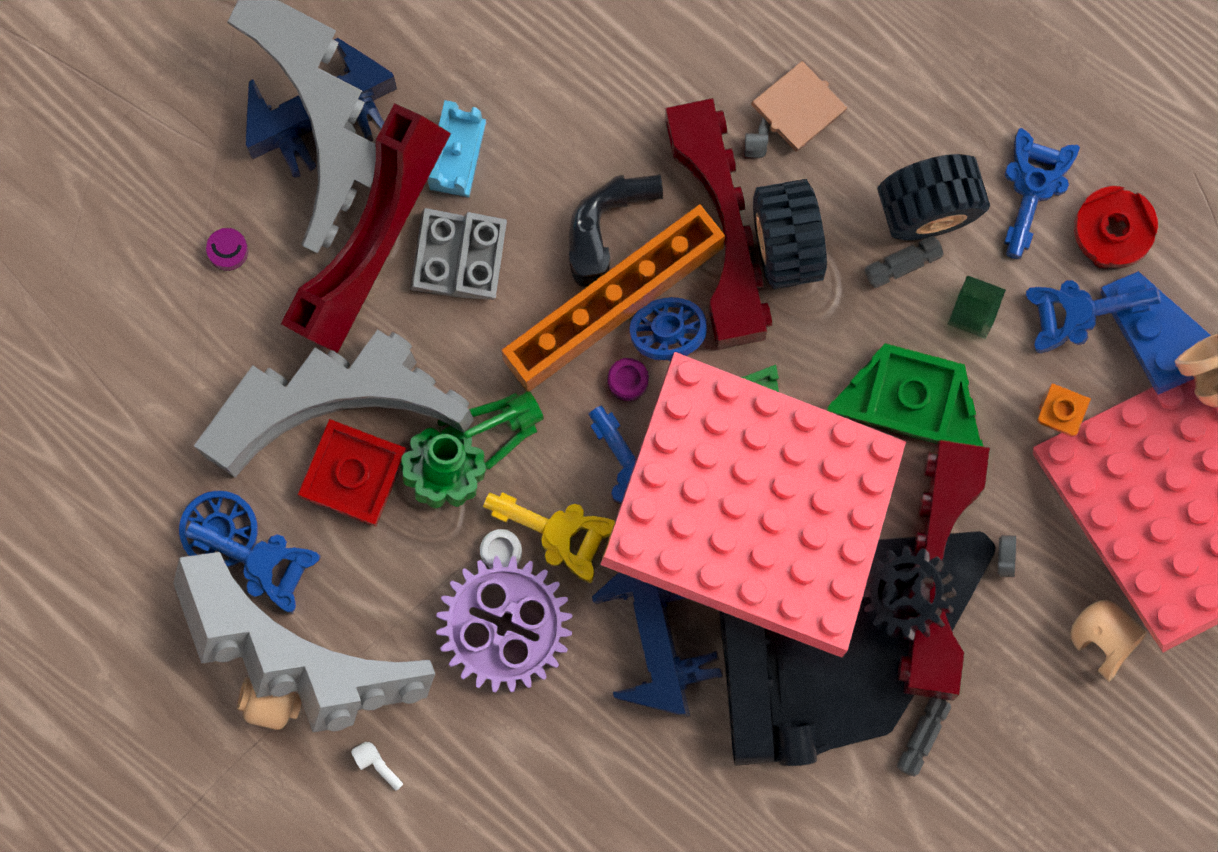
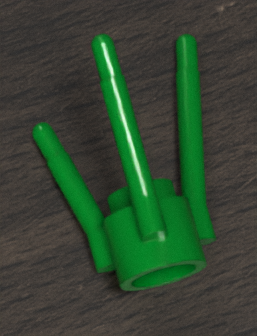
[437,391,544,469]

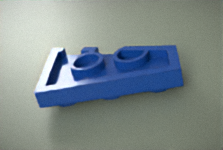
[1101,271,1211,395]

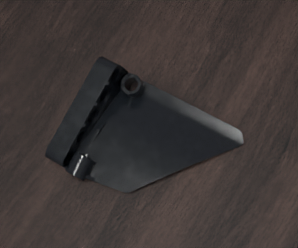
[719,531,996,766]

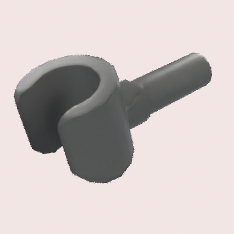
[744,117,770,158]

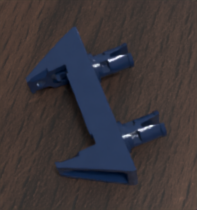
[246,38,397,178]
[592,572,723,717]

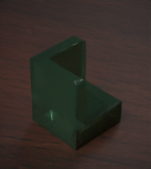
[947,276,1006,339]

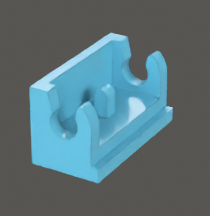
[428,100,486,197]

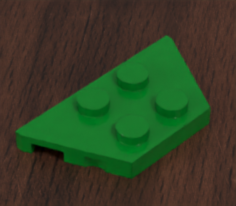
[827,343,984,447]

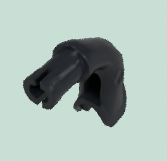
[569,174,663,287]

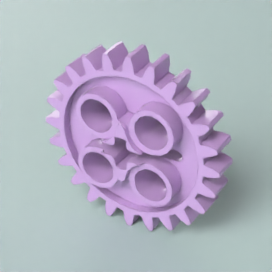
[436,556,572,693]

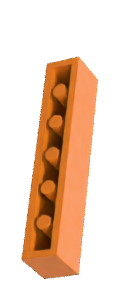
[501,204,725,391]

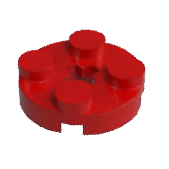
[1074,186,1158,269]

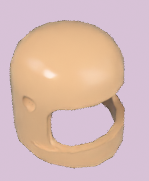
[1175,334,1218,408]
[1071,600,1148,682]

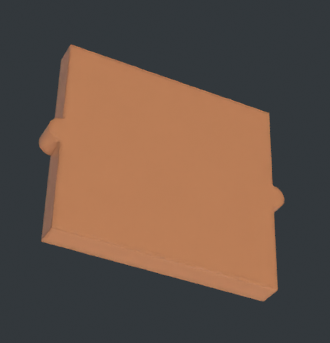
[751,61,847,152]

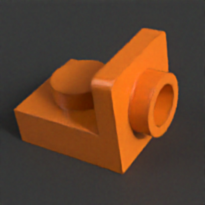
[1037,383,1091,437]

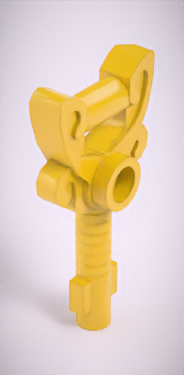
[483,492,615,583]

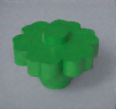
[401,426,486,508]

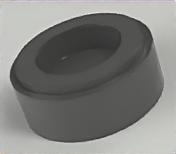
[998,535,1016,577]

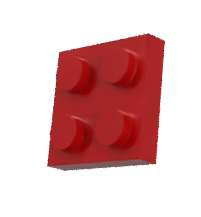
[298,419,407,527]

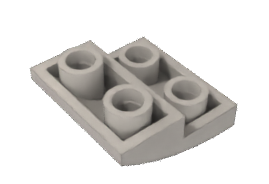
[410,208,507,300]

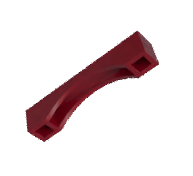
[665,98,773,350]
[281,103,451,353]
[898,440,990,701]

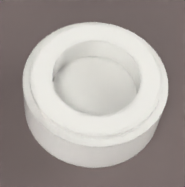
[480,529,522,569]

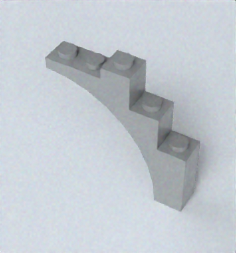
[227,0,376,253]
[194,329,474,478]
[173,552,435,732]

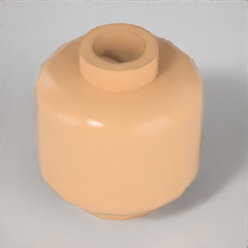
[237,677,302,730]

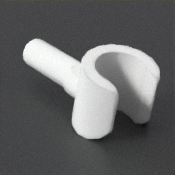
[351,742,403,791]

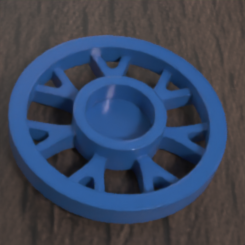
[629,297,707,361]
[179,491,258,568]

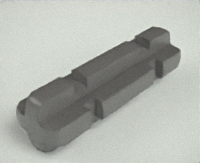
[865,236,944,288]
[897,698,951,777]

